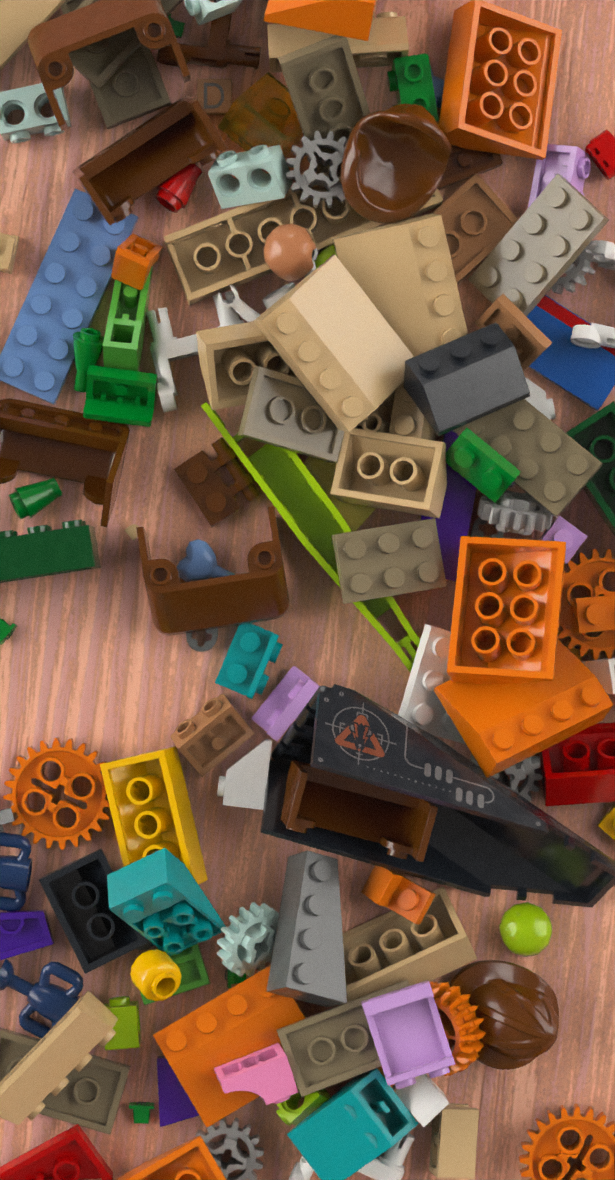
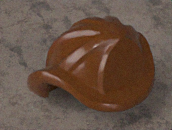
[341,104,451,224]
[449,960,559,1070]

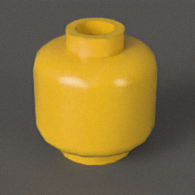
[130,949,182,1002]

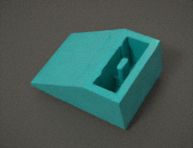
[107,848,226,956]
[287,1068,419,1180]

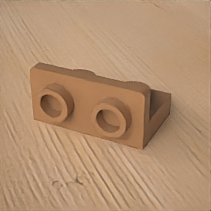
[474,294,552,372]
[170,694,255,777]

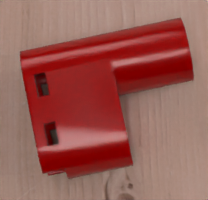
[585,129,615,180]

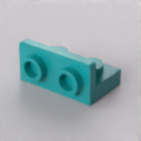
[215,623,283,699]

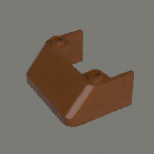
[28,0,191,131]
[73,96,227,226]
[0,399,130,527]
[136,506,289,636]
[281,760,438,862]

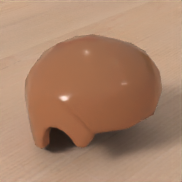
[263,223,316,281]

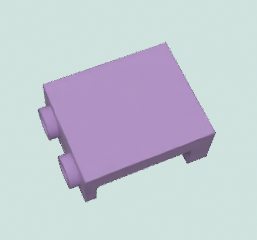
[361,980,455,1089]

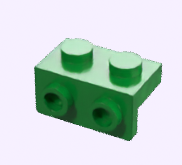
[387,54,439,122]
[83,365,158,427]
[446,427,521,503]

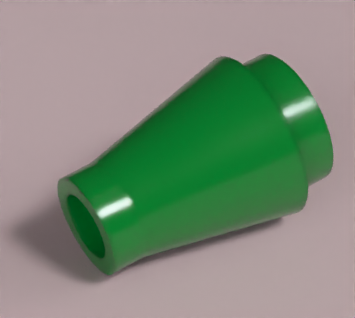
[9,477,63,520]

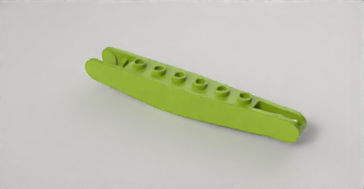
[201,402,420,673]

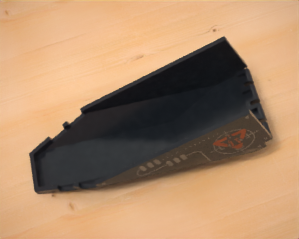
[261,684,615,908]

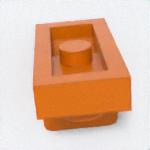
[111,233,164,290]
[361,865,436,925]

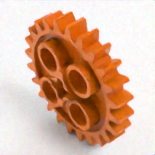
[558,549,615,660]
[3,737,111,850]
[518,1104,615,1180]

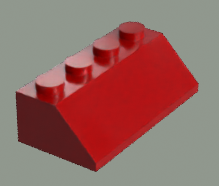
[540,722,615,807]

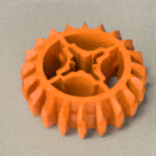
[429,981,486,1076]

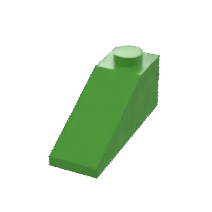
[103,266,153,371]

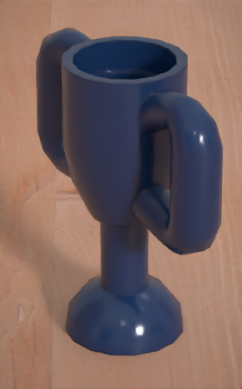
[0,832,32,911]
[0,959,84,1039]

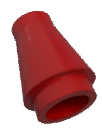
[155,163,202,213]

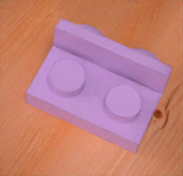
[528,144,591,208]
[252,666,320,741]

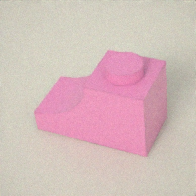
[214,1043,299,1105]

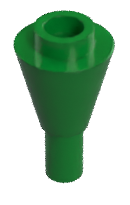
[73,328,104,392]

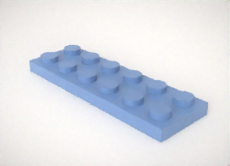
[0,188,139,405]

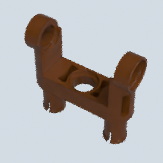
[157,0,268,69]

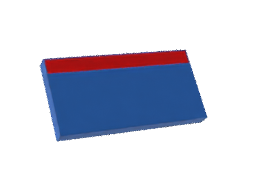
[527,295,615,411]

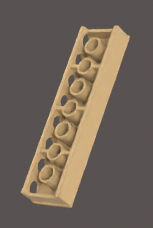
[164,169,443,306]

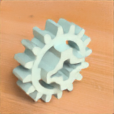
[217,902,279,977]

